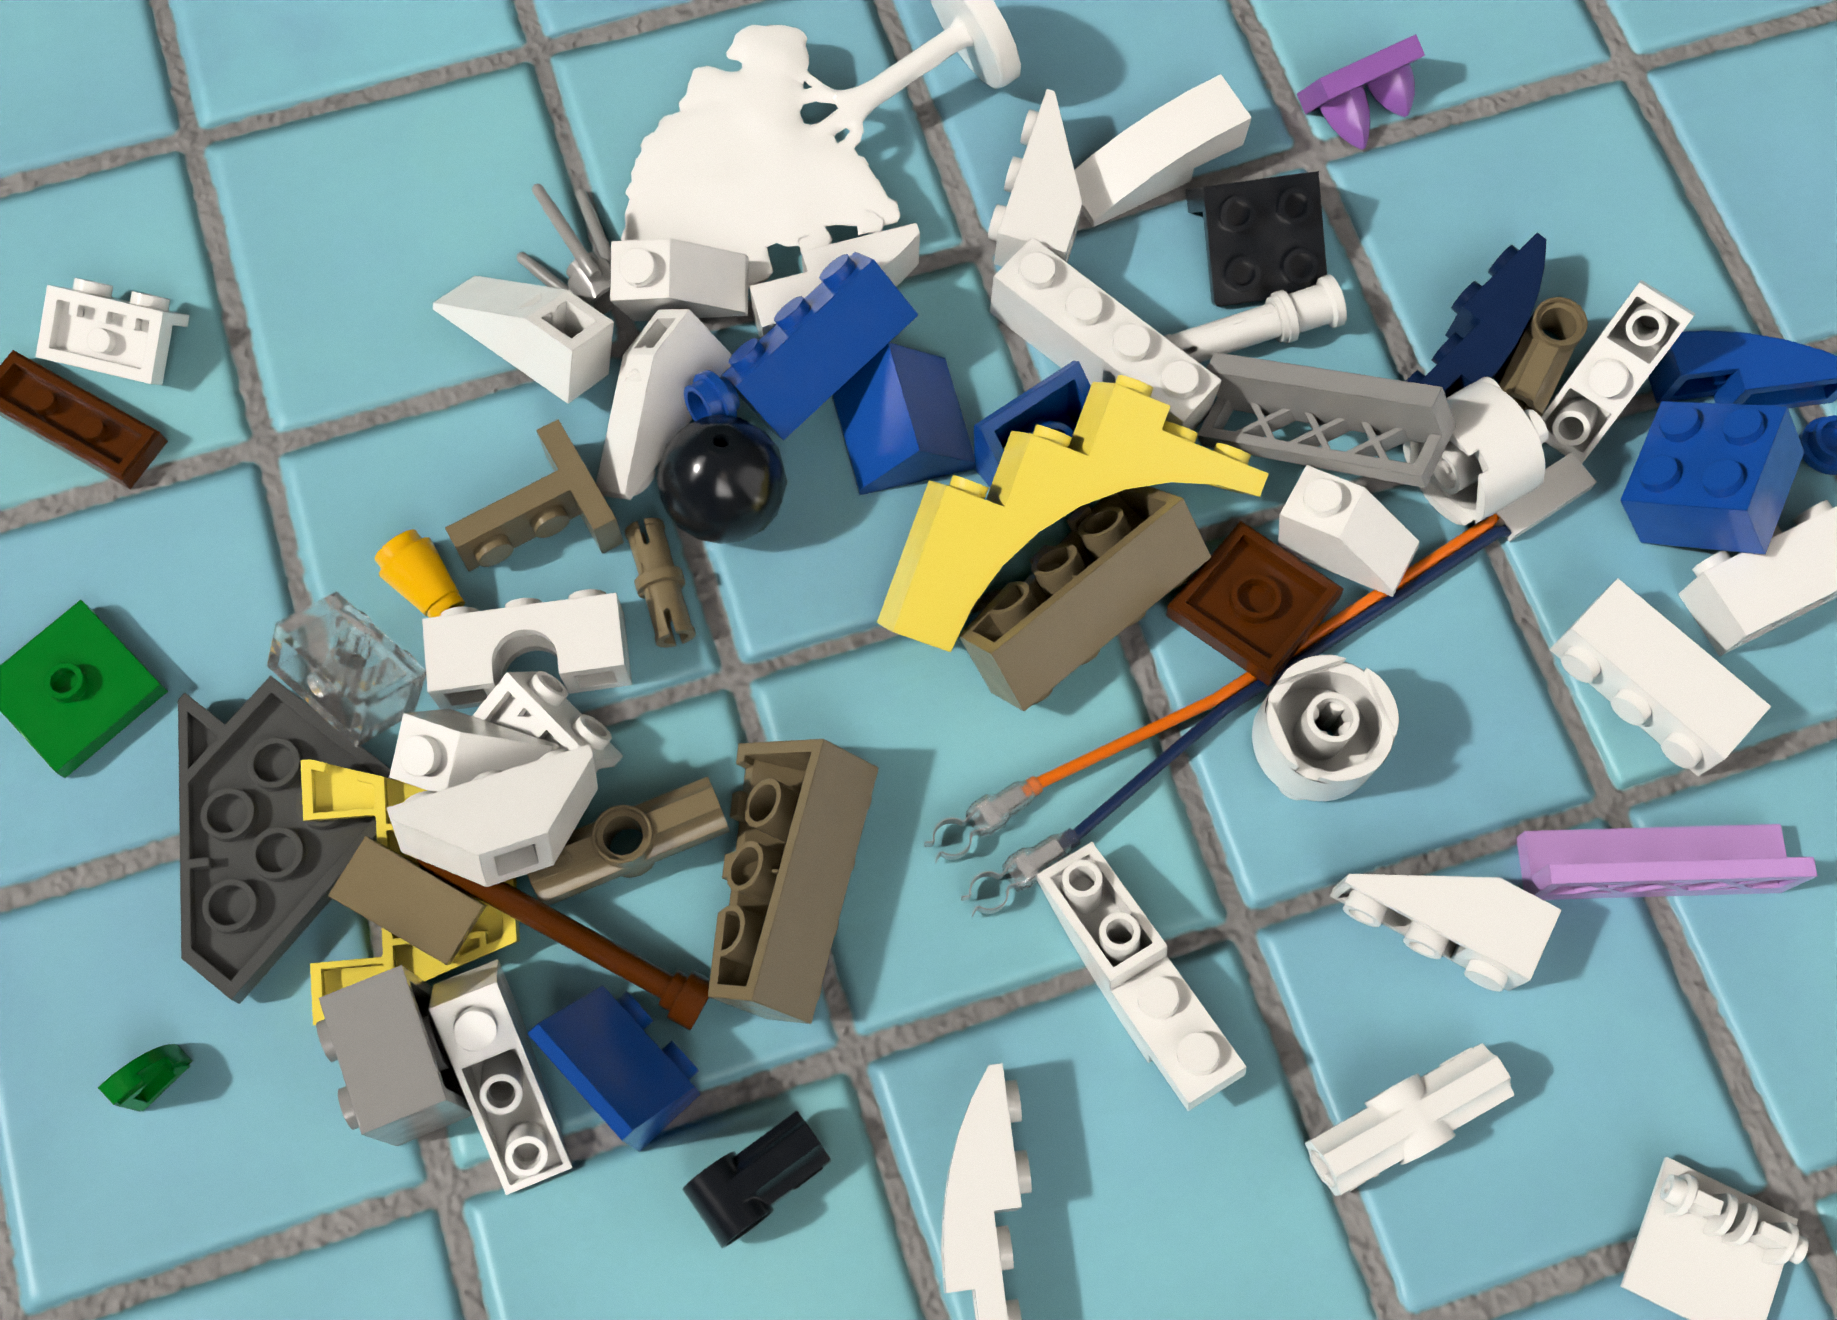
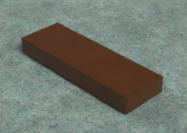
[0,350,168,490]

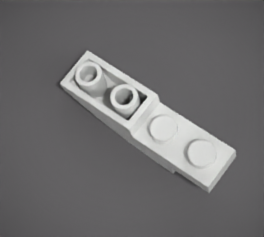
[1036,842,1247,1111]
[941,1063,1032,1320]

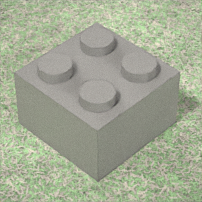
[316,965,473,1146]

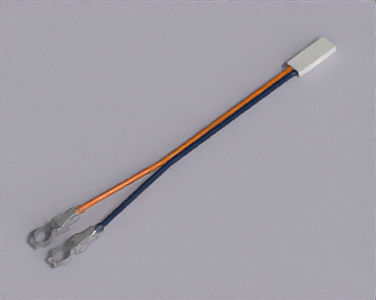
[924,452,1597,917]

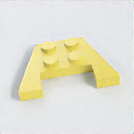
[300,759,520,1025]

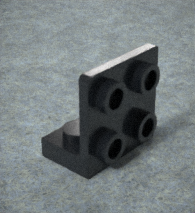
[1186,171,1327,306]

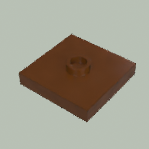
[1166,521,1344,686]

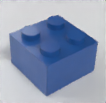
[1620,401,1804,555]

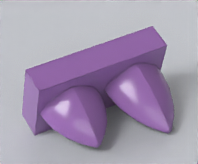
[1297,34,1425,150]

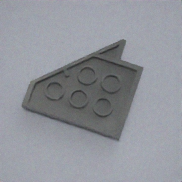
[178,675,395,1004]

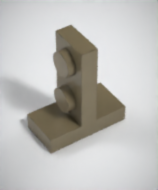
[445,419,624,572]

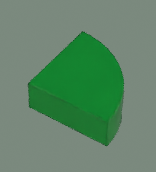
[98,1044,192,1112]

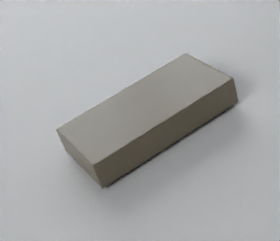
[328,836,487,965]

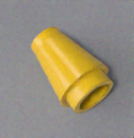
[374,529,465,618]

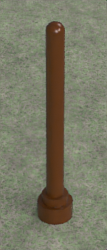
[417,859,710,1031]

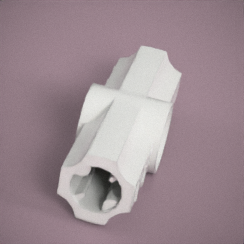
[1305,1043,1514,1196]

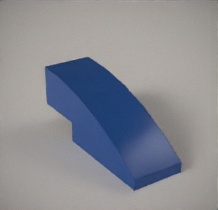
[1648,330,1837,408]

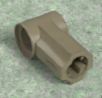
[1498,297,1588,418]

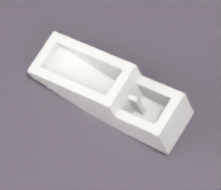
[1074,74,1252,227]
[750,223,920,339]

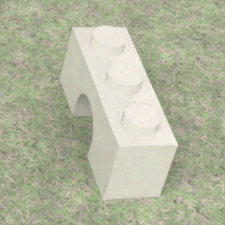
[422,589,632,710]

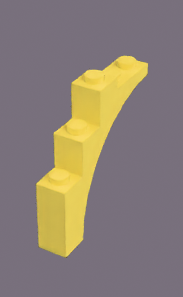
[877,375,1269,652]

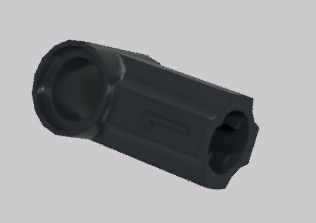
[682,1111,831,1249]

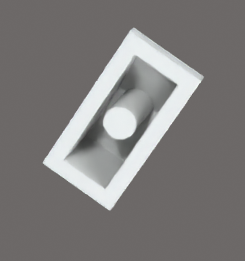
[610,238,749,321]
[1278,465,1420,597]
[389,709,559,792]

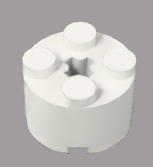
[1403,377,1549,526]
[1252,655,1399,801]

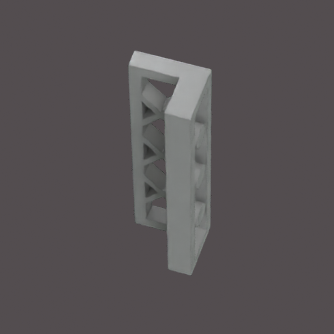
[1197,352,1456,488]

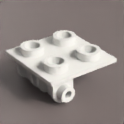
[1620,1157,1809,1320]

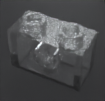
[267,591,426,748]

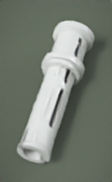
[1164,274,1347,363]

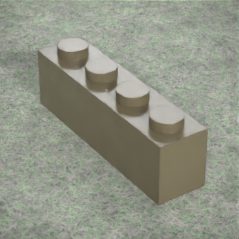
[959,486,1211,711]
[708,739,879,1024]

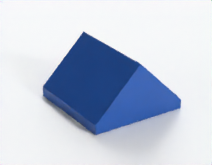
[832,342,975,496]
[974,361,1091,487]

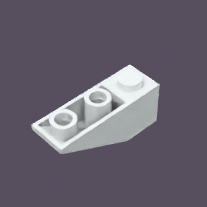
[988,89,1082,267]
[433,276,614,404]
[596,309,732,500]
[1330,874,1561,992]
[429,959,572,1195]

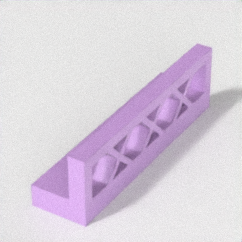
[1516,824,1818,900]

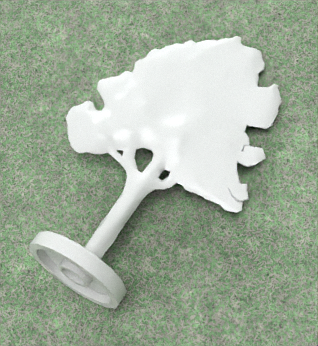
[621,0,1021,289]

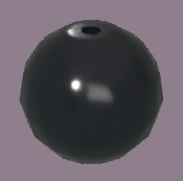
[657,415,787,544]

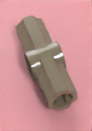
[527,776,730,906]

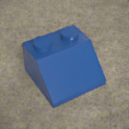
[527,985,701,1152]

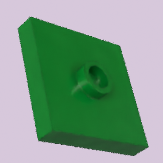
[0,600,168,778]

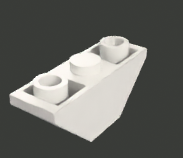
[1542,280,1696,464]
[387,744,598,887]

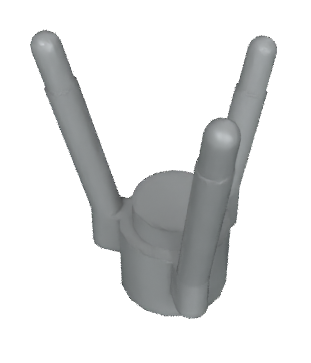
[516,183,616,314]

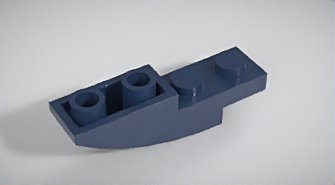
[1406,232,1547,398]

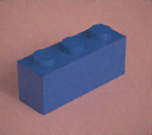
[721,252,918,441]

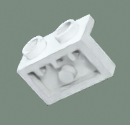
[36,278,190,385]
[473,671,623,772]

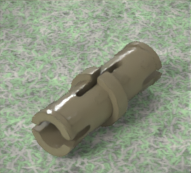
[625,518,696,648]

